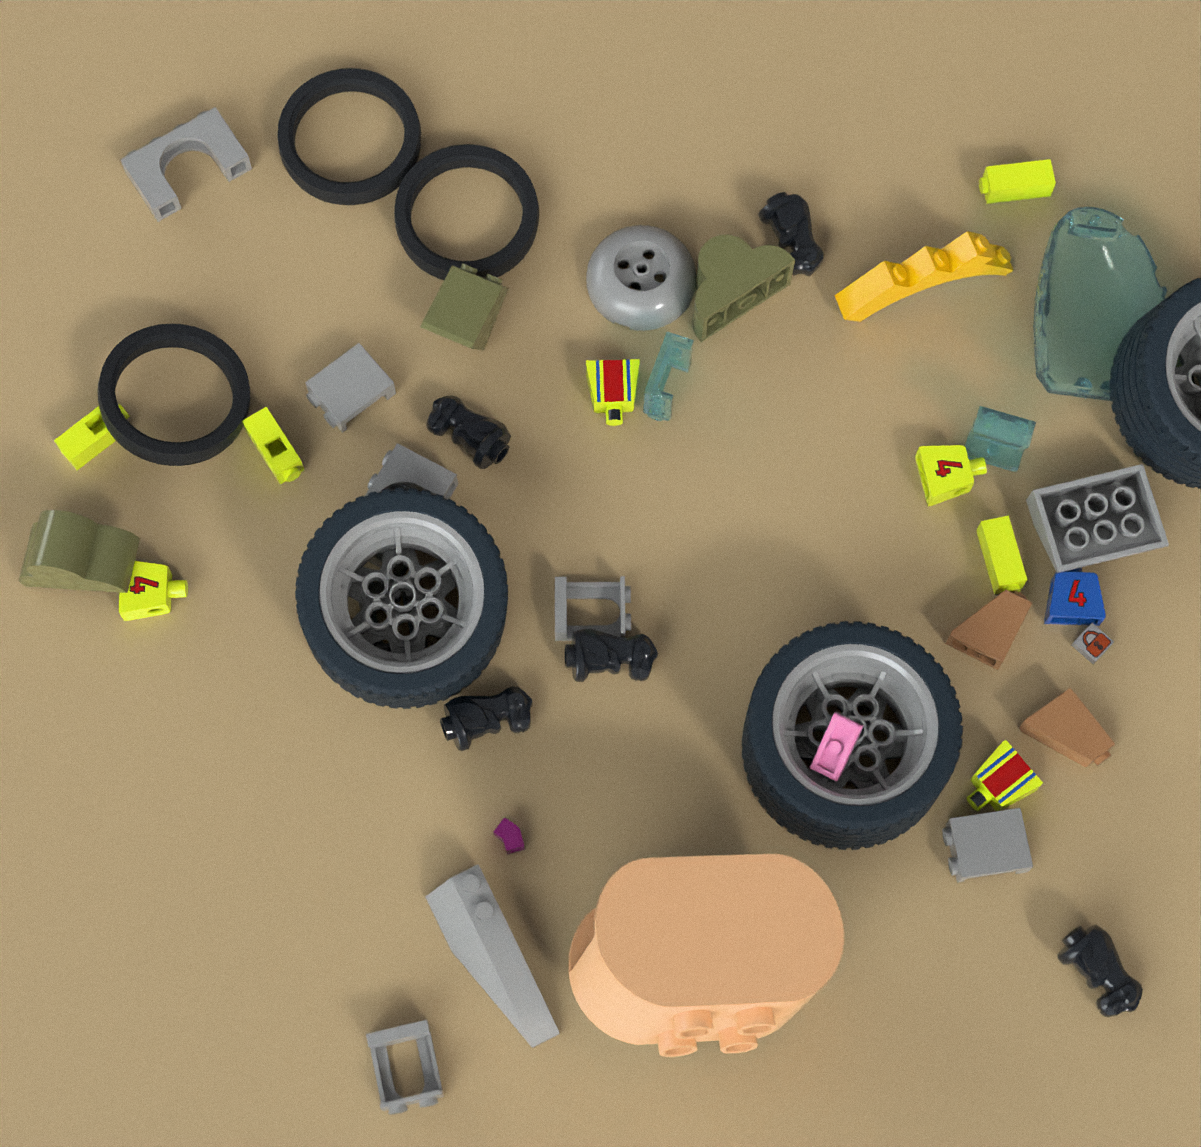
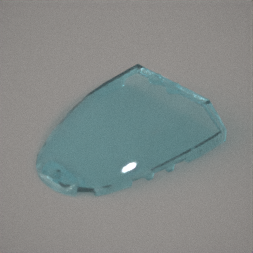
[1033,207,1196,401]

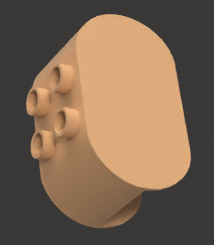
[568,854,844,1057]

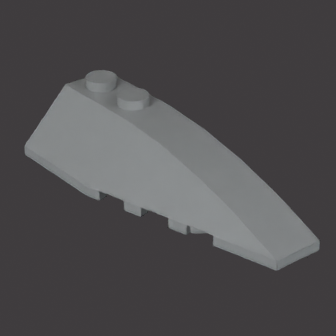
[426,864,560,1048]

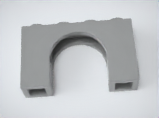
[121,107,252,222]
[364,443,458,577]

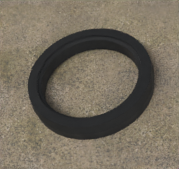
[278,68,421,205]
[394,144,539,280]
[98,324,250,466]

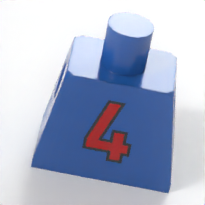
[1044,567,1106,626]

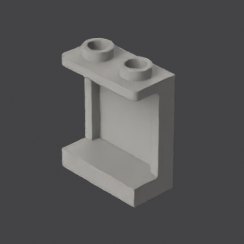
[305,343,396,433]
[942,808,1033,883]

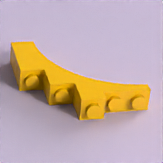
[834,231,1014,322]

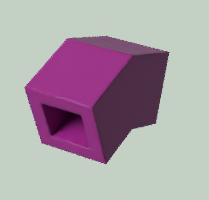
[493,817,525,855]

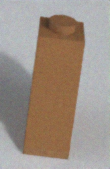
[945,590,1032,670]
[1019,688,1115,768]

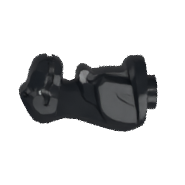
[758,192,824,276]
[426,395,511,469]
[564,629,658,682]
[440,686,533,751]
[1057,924,1143,1018]

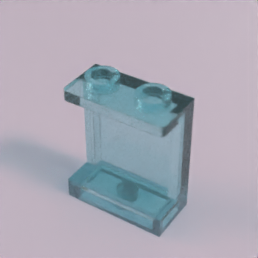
[643,332,694,421]
[965,406,1036,472]

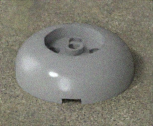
[586,225,696,331]

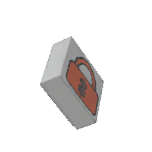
[1071,623,1114,665]

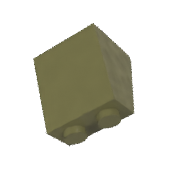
[421,263,509,350]

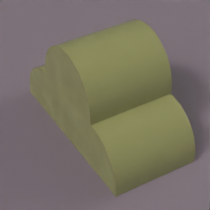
[693,235,795,342]
[19,510,140,593]

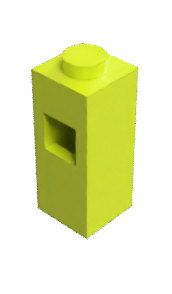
[979,159,1056,204]
[54,404,130,470]
[242,406,304,484]
[976,515,1027,594]

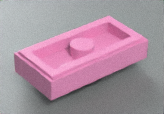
[809,712,864,782]

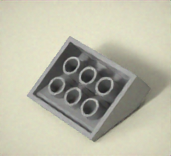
[1026,464,1169,573]

